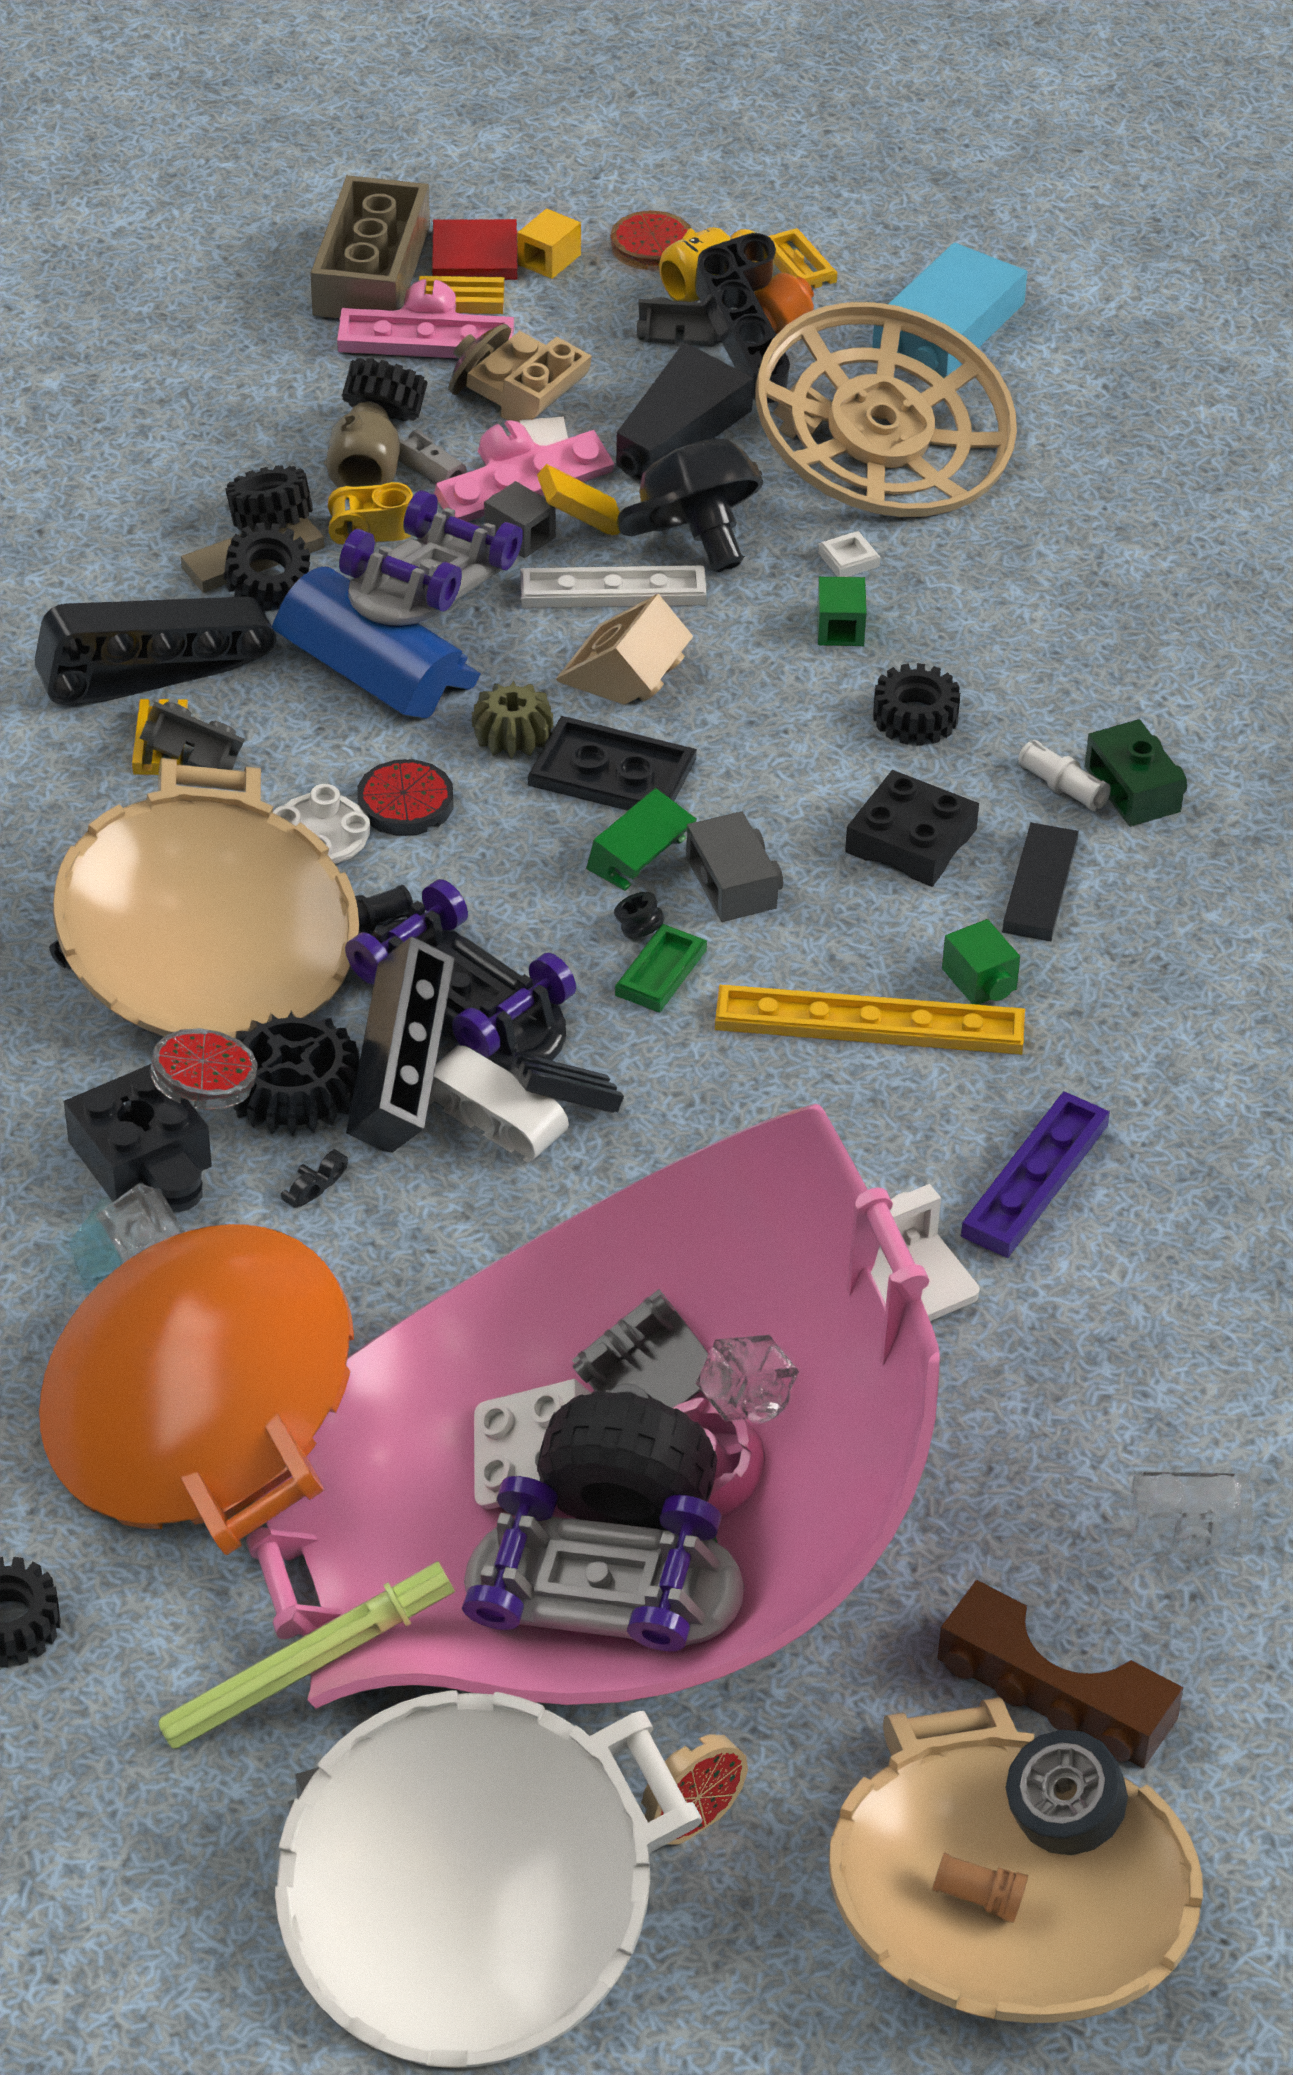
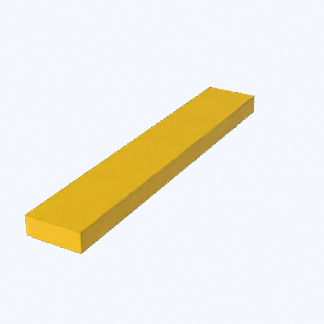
[715,984,1025,1055]

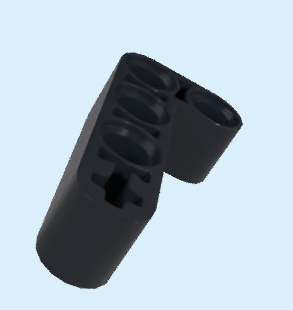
[695,233,790,403]

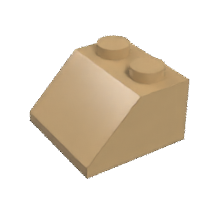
[556,594,693,705]

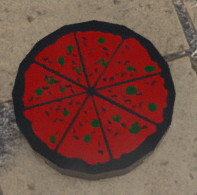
[357,759,454,836]

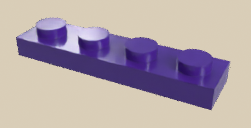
[961,1091,1110,1258]

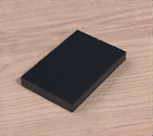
[528,716,697,811]

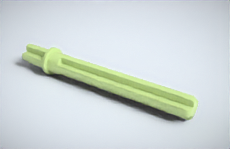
[158,1561,455,1749]

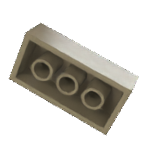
[310,175,430,318]

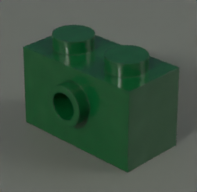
[1084,719,1187,827]

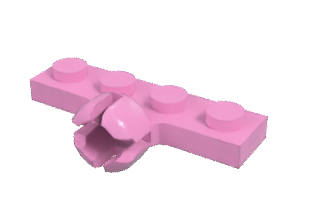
[337,279,514,358]
[434,420,614,522]

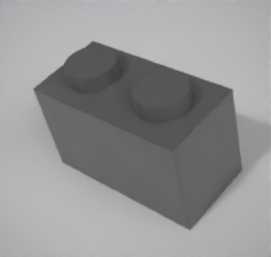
[686,811,783,922]

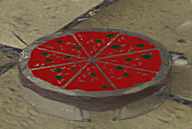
[150,1028,258,1110]

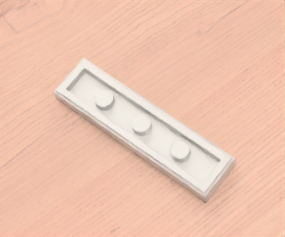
[520,565,707,608]

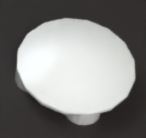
[273,784,370,864]

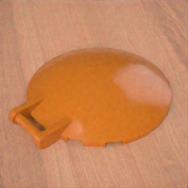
[39,1224,354,1556]

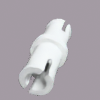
[1018,740,1111,811]

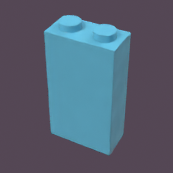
[872,242,1028,378]

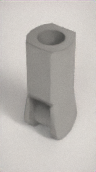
[398,429,467,484]

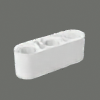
[429,1046,569,1162]

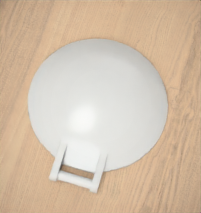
[275,1691,703,2068]

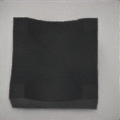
[845,770,979,887]

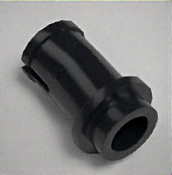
[355,885,413,934]

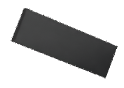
[1002,822,1079,942]

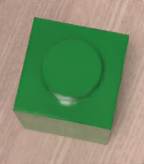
[817,576,867,646]
[942,919,1021,1005]

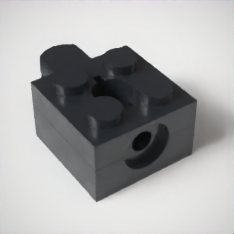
[63,1061,212,1212]

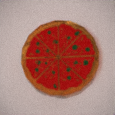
[610,210,691,270]

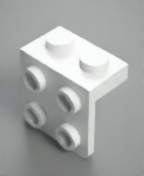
[871,1184,980,1321]
[474,1379,591,1509]

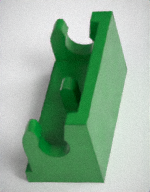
[586,788,697,891]

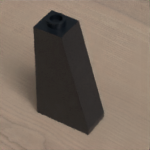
[616,343,754,480]

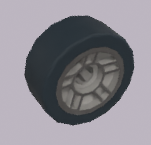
[1005,1729,1128,1855]

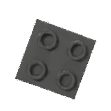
[572,1289,723,1408]

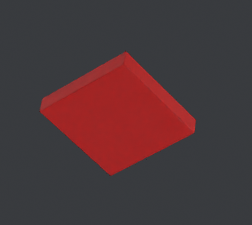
[432,219,517,280]

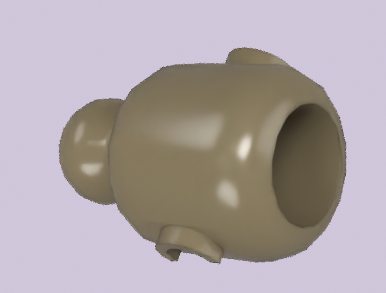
[324,402,401,488]

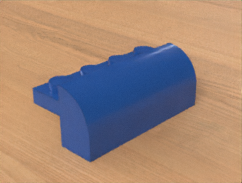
[272,566,481,718]

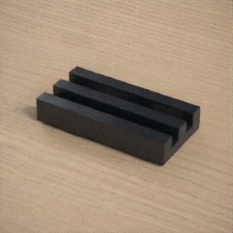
[509,1052,624,1113]

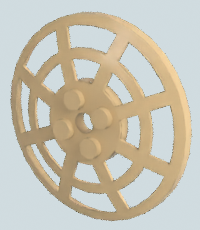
[755,302,1017,517]

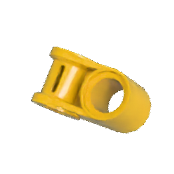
[328,482,413,544]

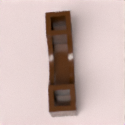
[937,1579,1184,1769]

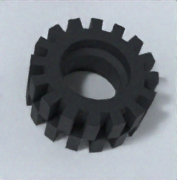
[342,358,428,421]
[225,465,313,532]
[224,522,310,611]
[873,663,961,746]
[0,1557,61,1667]

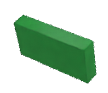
[615,924,707,1013]

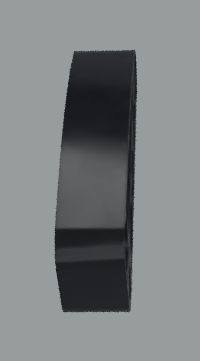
[34,597,276,705]

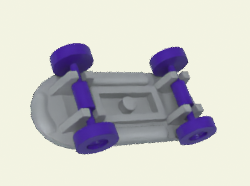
[339,490,523,626]
[462,1476,744,1652]

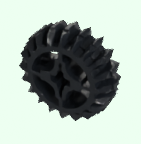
[221,1010,360,1136]

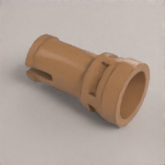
[932,1852,1028,1923]

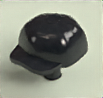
[616,438,763,572]

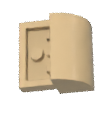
[466,331,592,423]

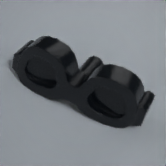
[281,1149,348,1208]

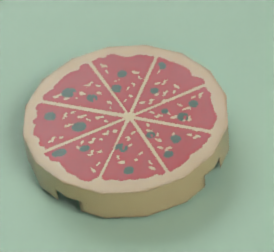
[641,1734,748,1845]

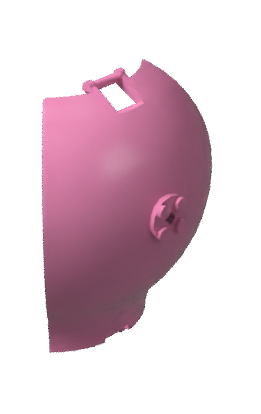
[246,1104,940,1709]

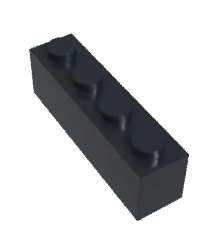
[346,936,454,1152]

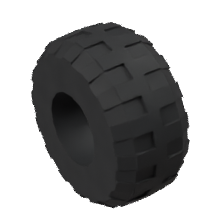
[537,1391,718,1531]

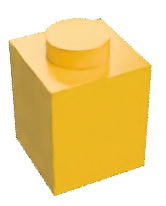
[517,208,581,279]

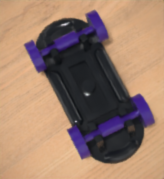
[345,879,576,1070]

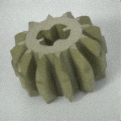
[472,680,553,760]

